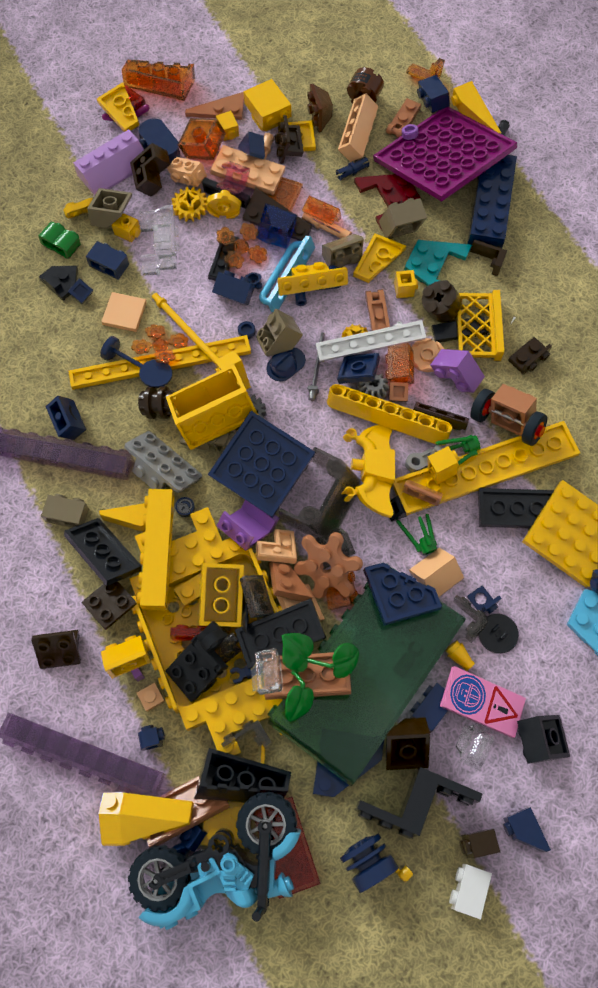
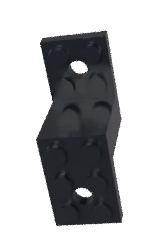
[355,767,483,839]

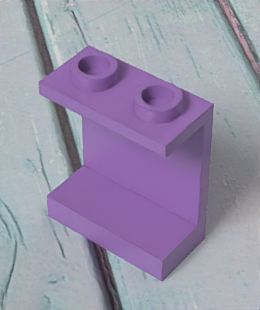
[217,500,280,551]

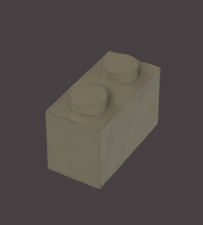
[41,494,89,528]

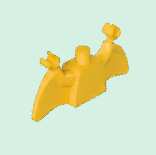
[341,425,395,518]

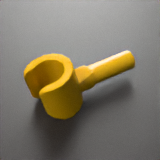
[395,865,413,881]

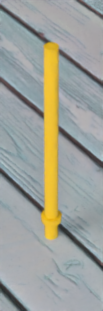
[152,293,219,365]

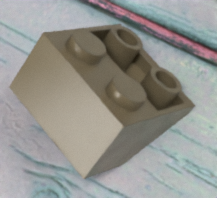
[322,234,364,268]
[256,309,303,357]

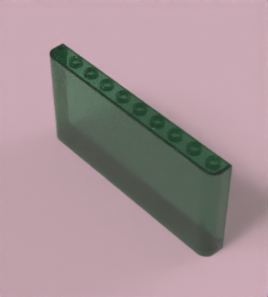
[268,563,466,787]

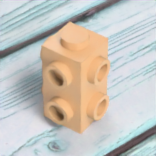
[167,157,207,187]

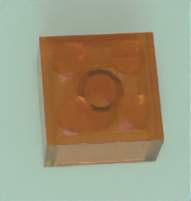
[177,118,226,160]

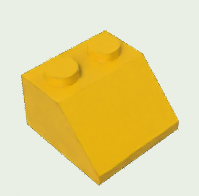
[101,635,151,679]

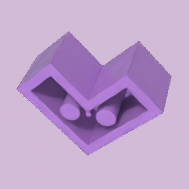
[430,349,485,393]

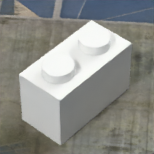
[449,864,492,920]

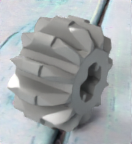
[358,372,389,399]

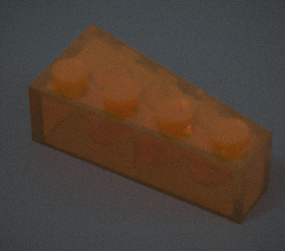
[122,59,195,101]

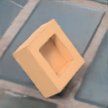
[137,683,165,712]

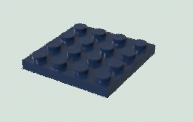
[208,411,316,518]

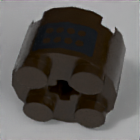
[422,280,462,323]

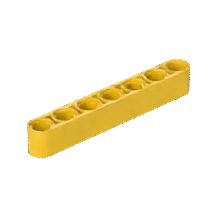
[327,384,452,446]

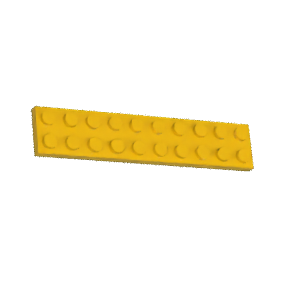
[392,421,580,515]

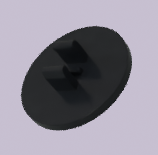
[478,614,519,654]

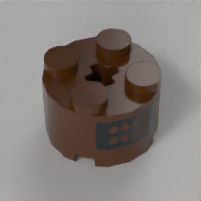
[347,67,384,104]

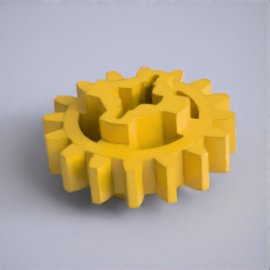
[171,187,207,222]

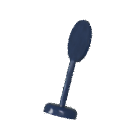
[100,336,172,388]

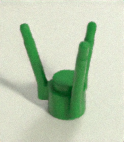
[436,435,481,465]
[396,514,437,555]

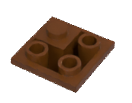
[307,84,333,133]

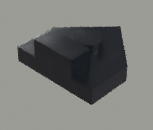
[39,266,78,301]

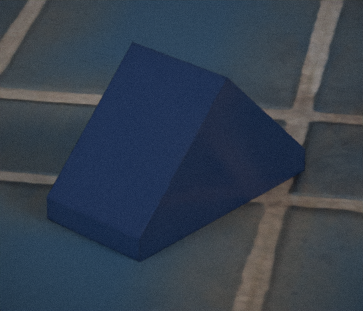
[238,131,265,159]

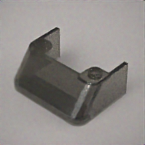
[278,447,362,543]

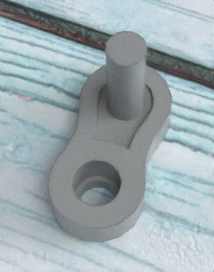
[405,445,442,473]

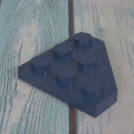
[363,563,442,626]
[313,729,384,798]

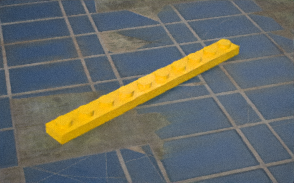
[68,335,251,390]

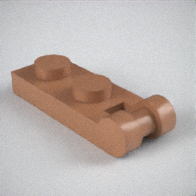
[386,98,421,138]
[365,289,390,331]

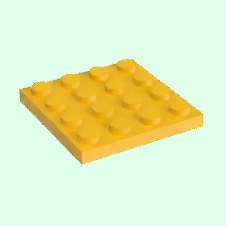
[522,480,598,588]

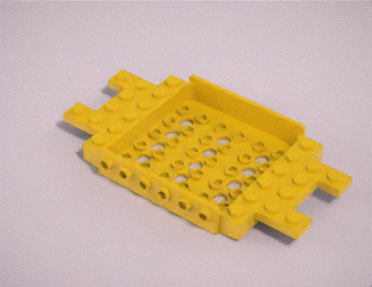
[129,507,300,756]

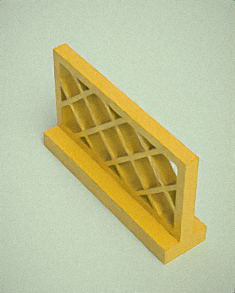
[457,290,504,361]

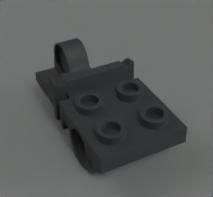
[165,621,228,702]

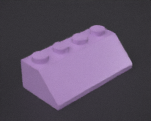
[73,129,144,196]

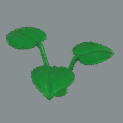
[282,633,359,722]

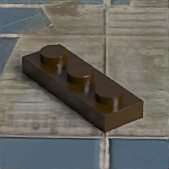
[413,401,469,431]

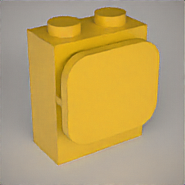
[243,79,292,131]

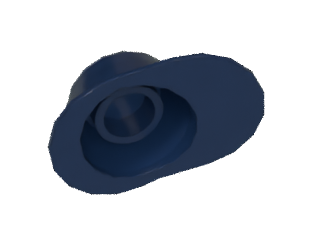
[266,347,306,382]

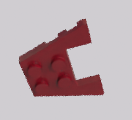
[354,174,421,232]

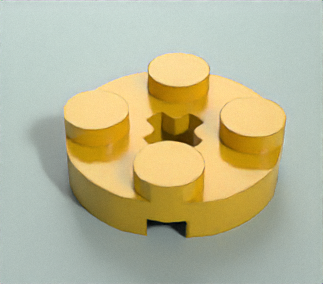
[207,190,241,219]

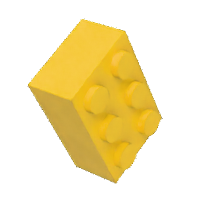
[198,563,244,627]

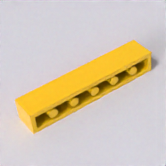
[137,489,175,611]

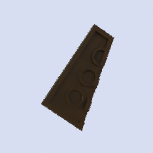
[242,187,312,241]

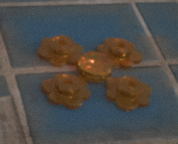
[216,223,267,269]
[131,324,189,364]

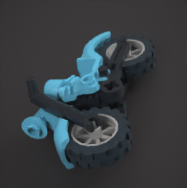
[128,792,301,930]

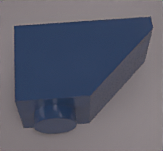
[503,807,551,852]

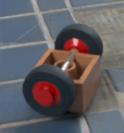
[470,384,548,446]

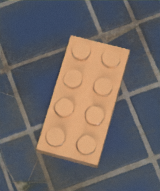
[210,145,285,195]

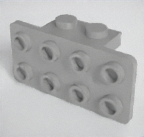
[124,431,202,493]

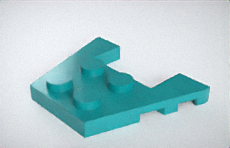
[404,240,472,286]

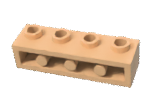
[338,93,378,162]

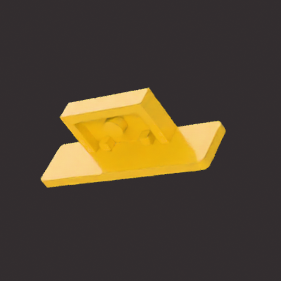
[277,262,348,296]

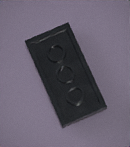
[478,488,554,528]
[64,518,142,586]
[235,598,326,669]

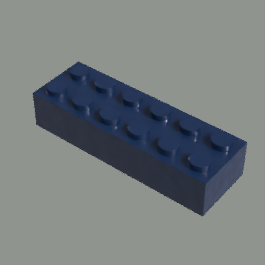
[467,155,517,248]

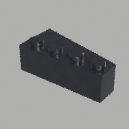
[194,748,291,802]

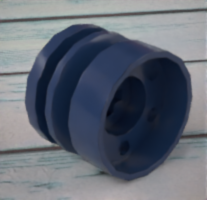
[340,833,399,893]

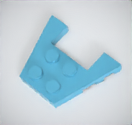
[566,589,598,656]

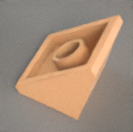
[409,548,464,597]

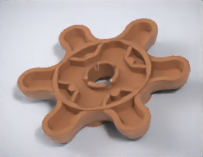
[294,532,363,599]

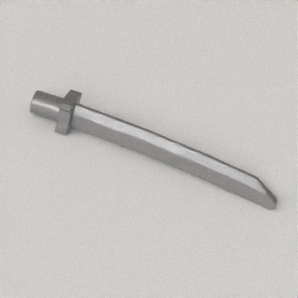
[307,332,324,401]

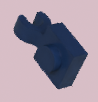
[173,824,207,858]

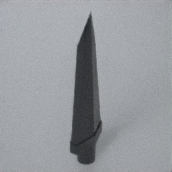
[241,583,250,633]

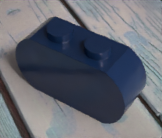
[139,118,180,164]

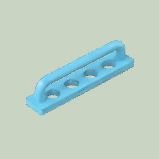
[259,236,315,312]

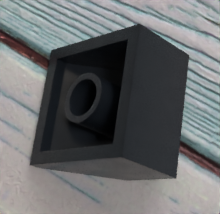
[517,715,570,764]

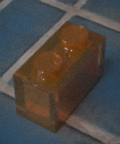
[385,343,414,385]

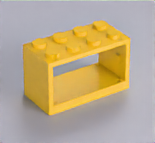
[166,364,258,450]

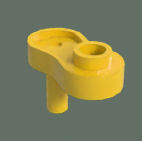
[63,198,93,218]

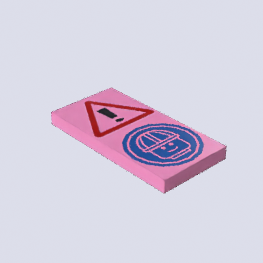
[440,666,526,738]

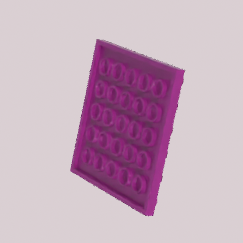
[373,107,517,202]

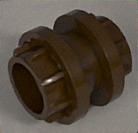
[138,386,175,419]

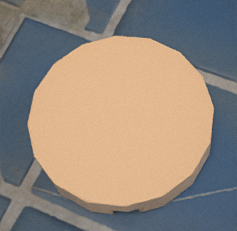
[409,338,444,372]

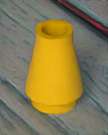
[445,640,475,671]

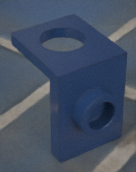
[467,586,502,616]

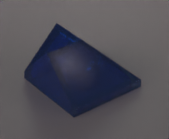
[255,203,298,249]

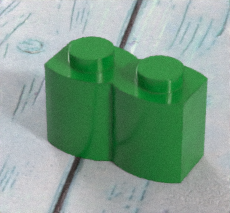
[38,221,81,259]

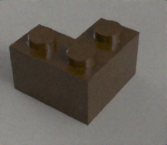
[130,143,170,197]

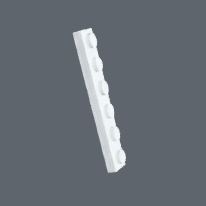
[315,320,426,362]

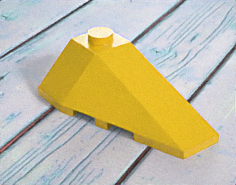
[451,81,501,134]
[99,793,194,846]

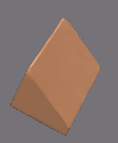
[402,480,443,506]

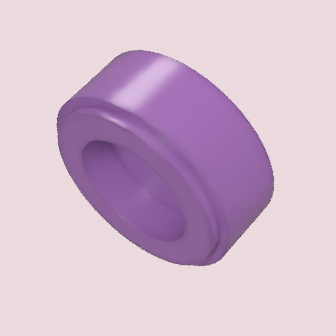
[402,124,419,140]

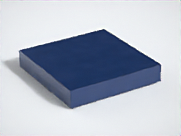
[337,353,380,384]

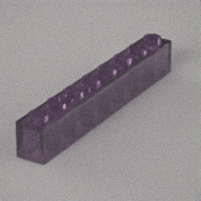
[0,427,134,480]
[0,712,166,797]

